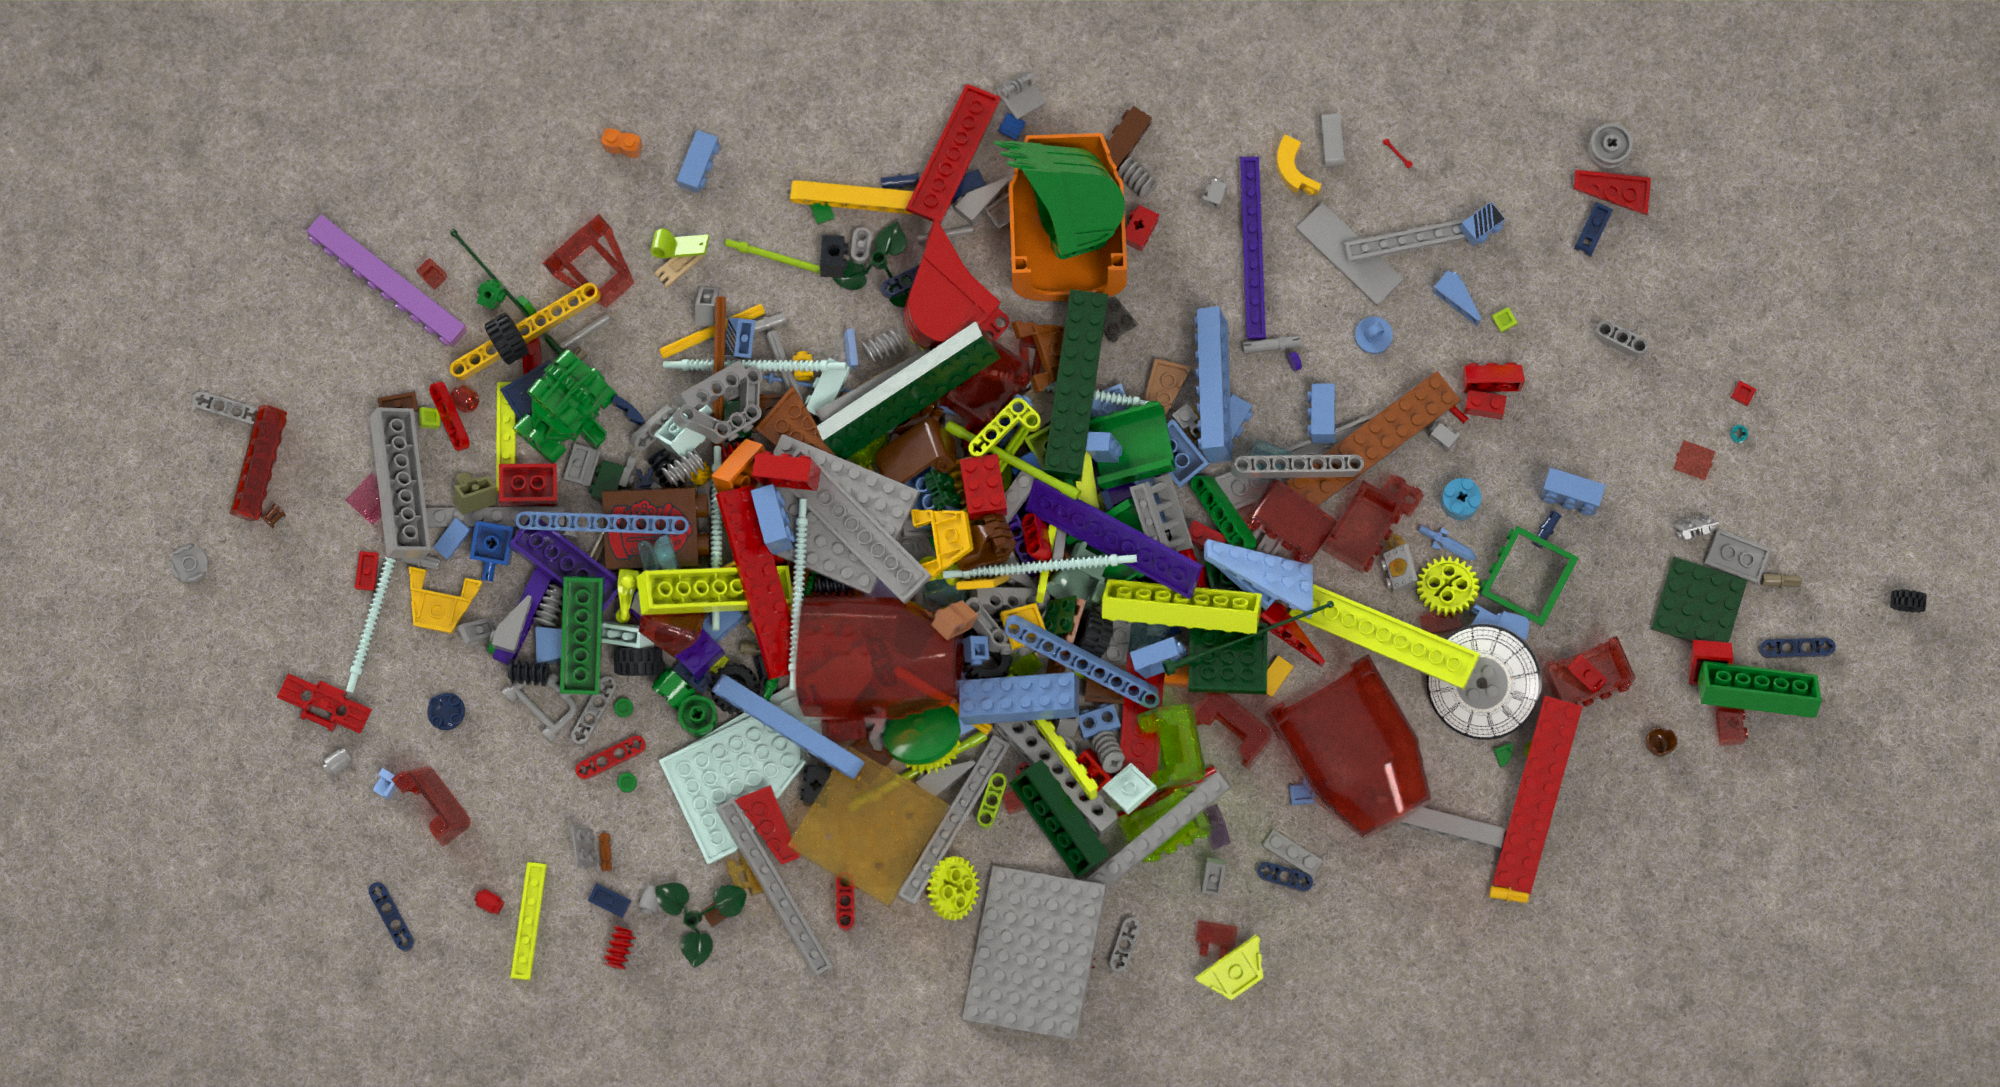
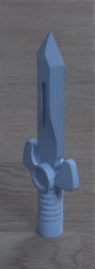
[1419,525,1477,560]

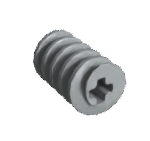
[1118,156,1159,198]
[862,327,904,363]
[661,449,705,487]
[533,584,563,627]
[1091,730,1125,773]

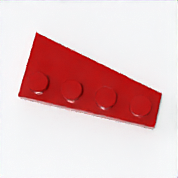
[734,785,800,865]

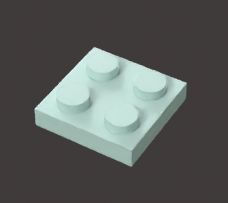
[1102,763,1157,814]

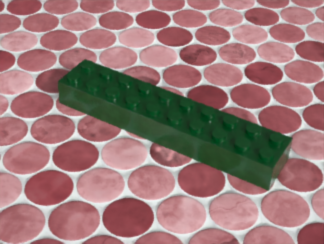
[1044,289,1108,482]
[817,321,1001,460]

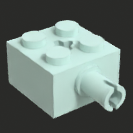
[654,404,713,458]

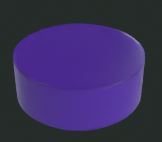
[1287,352,1302,372]

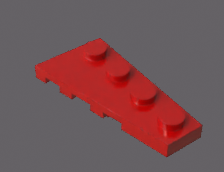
[1573,170,1651,215]

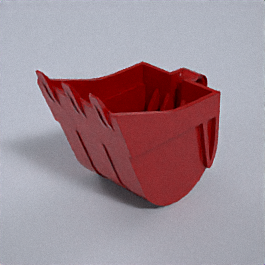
[904,208,1010,350]

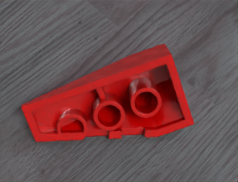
[1259,602,1325,667]

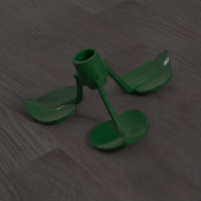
[832,222,911,307]
[655,882,747,968]

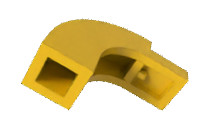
[1277,134,1322,196]

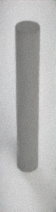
[917,225,974,244]
[559,313,610,350]

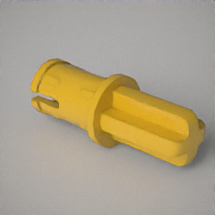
[1489,885,1529,903]

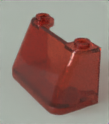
[638,612,706,657]
[391,766,471,847]

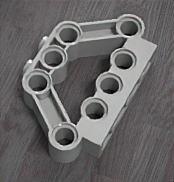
[673,360,763,444]
[965,587,1051,655]

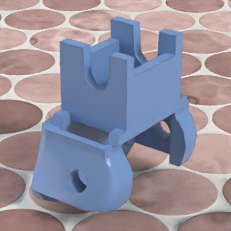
[1470,604,1529,640]

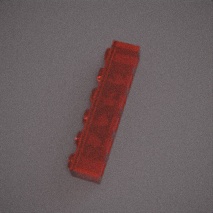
[230,405,287,521]

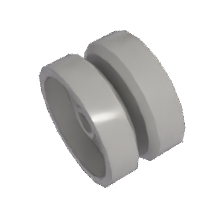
[1588,123,1633,171]

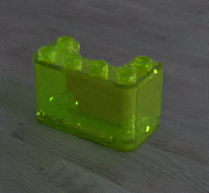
[1137,704,1206,791]
[1117,786,1213,864]

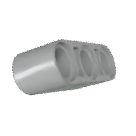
[1321,113,1344,167]
[1595,320,1649,358]

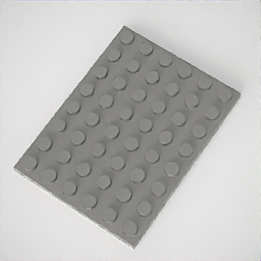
[755,434,920,596]
[962,866,1107,1041]

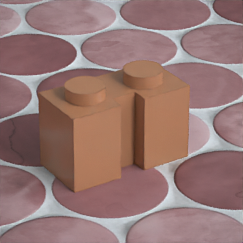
[931,600,979,640]

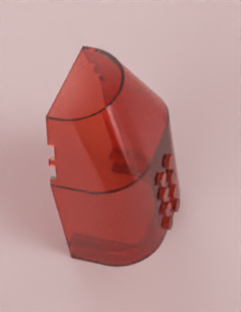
[796,594,964,719]
[1265,654,1431,839]

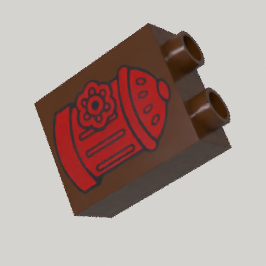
[602,486,710,569]

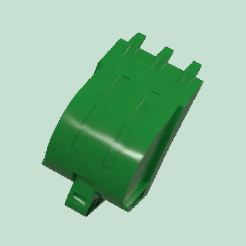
[993,141,1125,260]

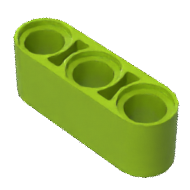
[977,773,1007,830]

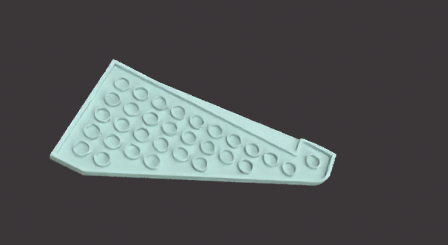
[659,644,873,865]

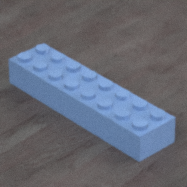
[1194,306,1233,463]

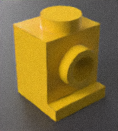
[793,351,814,381]

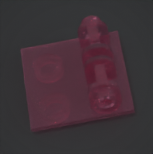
[345,473,382,525]

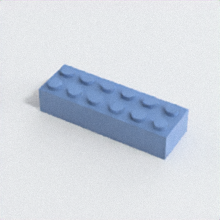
[959,672,1079,725]

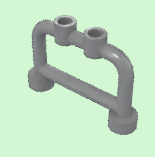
[501,672,577,743]

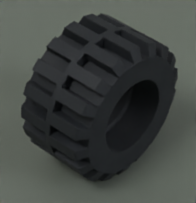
[485,312,529,365]
[1073,608,1113,658]
[962,639,1013,680]
[614,646,663,676]
[710,663,760,715]

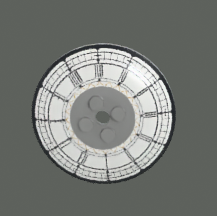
[1426,623,1542,740]

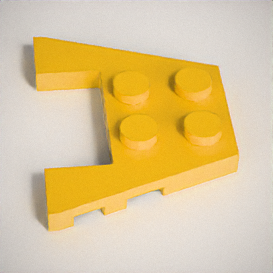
[911,509,973,582]
[409,566,483,634]

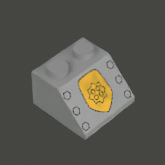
[1380,544,1418,594]

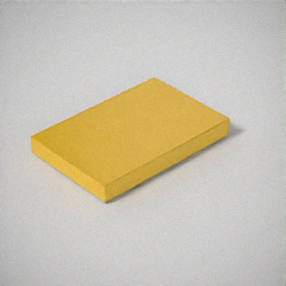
[956,573,1009,590]

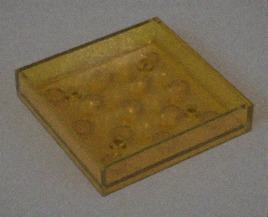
[788,746,950,909]

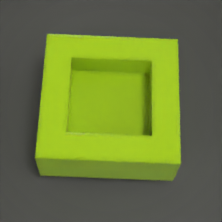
[1491,307,1518,334]
[419,407,440,429]

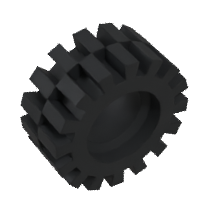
[1890,589,1927,613]

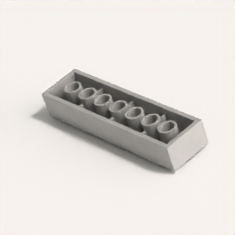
[370,407,431,559]

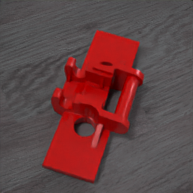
[276,673,372,734]

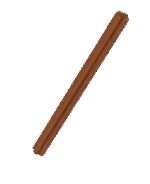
[712,296,726,448]

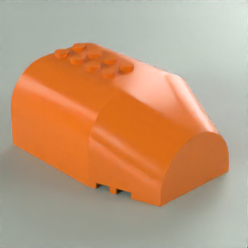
[1009,133,1127,301]

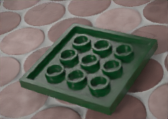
[1651,557,1747,643]
[1188,623,1268,695]

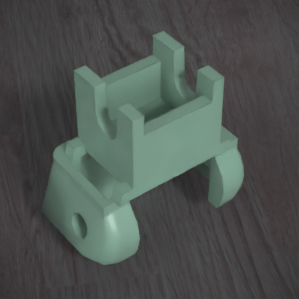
[1046,541,1110,610]

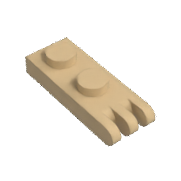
[654,255,705,288]

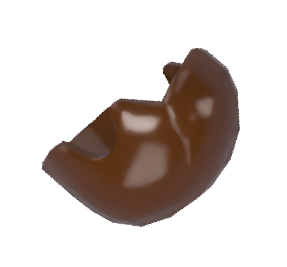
[1645,727,1677,757]

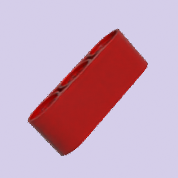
[1022,513,1052,563]
[836,872,855,931]

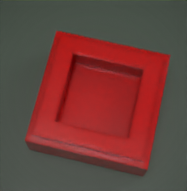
[1730,381,1757,406]

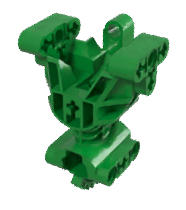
[513,349,618,464]

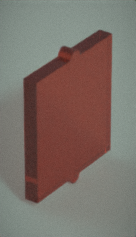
[1674,440,1715,480]

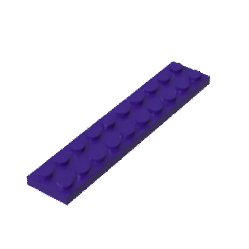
[1025,479,1203,599]

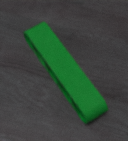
[1191,475,1256,550]

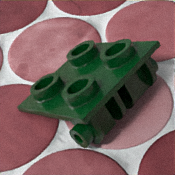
[924,469,962,511]
[1044,595,1077,637]

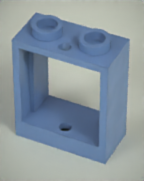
[1130,637,1189,679]

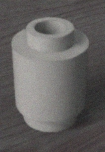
[322,748,352,776]
[638,886,660,916]

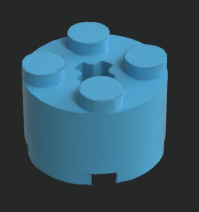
[1441,478,1481,521]

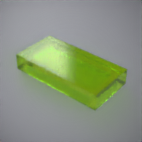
[1008,652,1042,677]

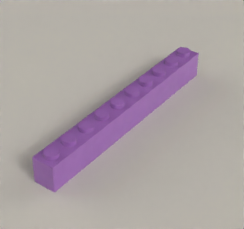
[306,215,468,347]

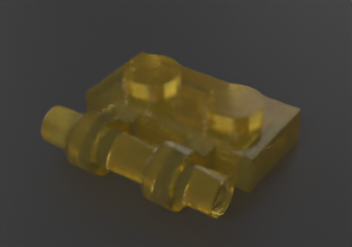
[727,857,764,896]

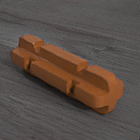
[599,833,612,872]

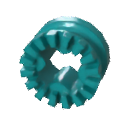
[1730,425,1749,443]

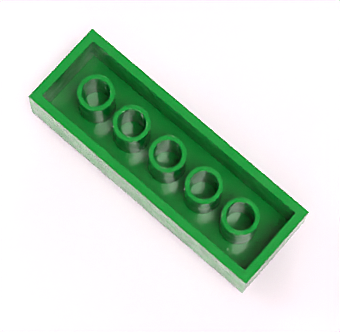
[560,576,604,695]
[1698,661,1822,718]

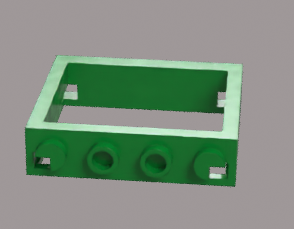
[1479,526,1579,627]

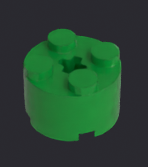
[652,666,697,710]
[678,695,718,737]

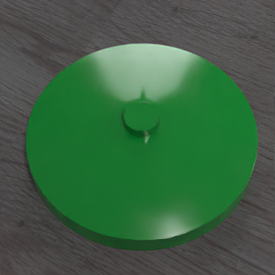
[883,701,961,765]

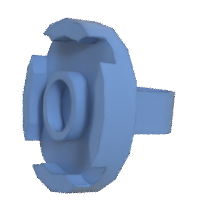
[1355,317,1393,355]

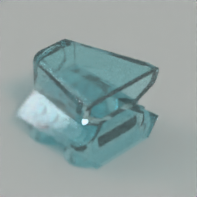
[638,534,679,571]

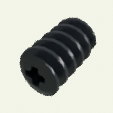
[647,449,686,487]
[815,573,855,598]
[508,659,550,687]

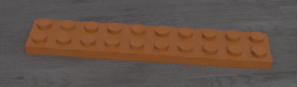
[1286,371,1461,513]

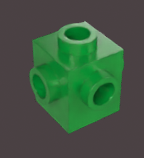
[476,279,506,310]

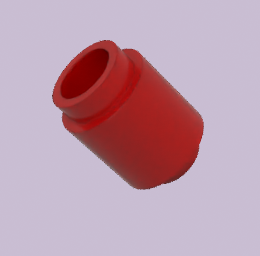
[474,889,505,915]

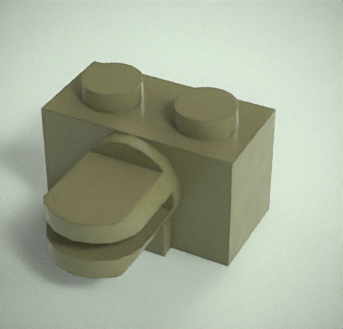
[453,473,497,515]

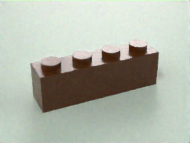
[1105,106,1152,172]

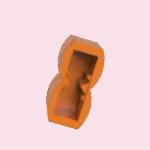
[601,128,642,158]

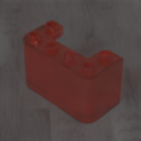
[946,339,1031,432]
[1243,479,1337,564]
[1323,480,1404,574]
[1542,636,1636,707]
[1189,693,1272,770]

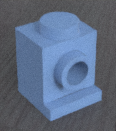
[961,636,989,666]

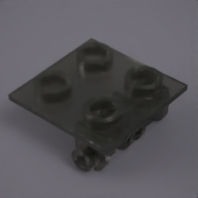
[1103,296,1139,343]

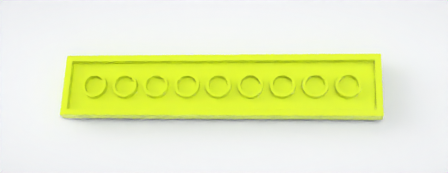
[1289,584,1480,690]

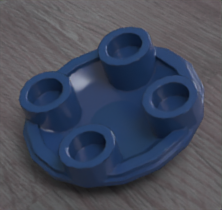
[427,693,465,730]

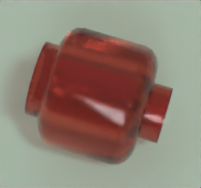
[450,385,480,413]

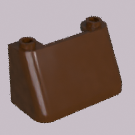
[875,418,956,484]

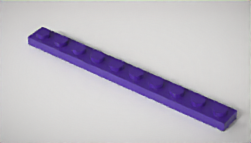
[1240,157,1266,340]

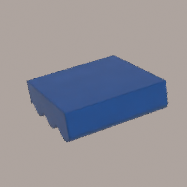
[998,113,1026,141]

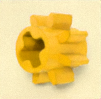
[690,462,712,485]

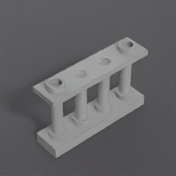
[1130,474,1194,552]

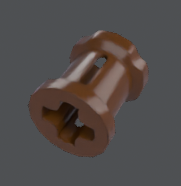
[261,503,286,529]

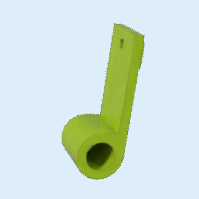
[650,228,710,259]

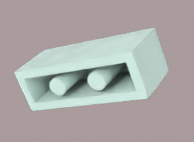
[805,358,852,416]
[602,621,655,648]

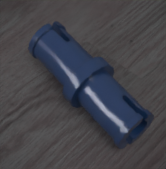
[881,173,919,189]
[1532,510,1562,549]

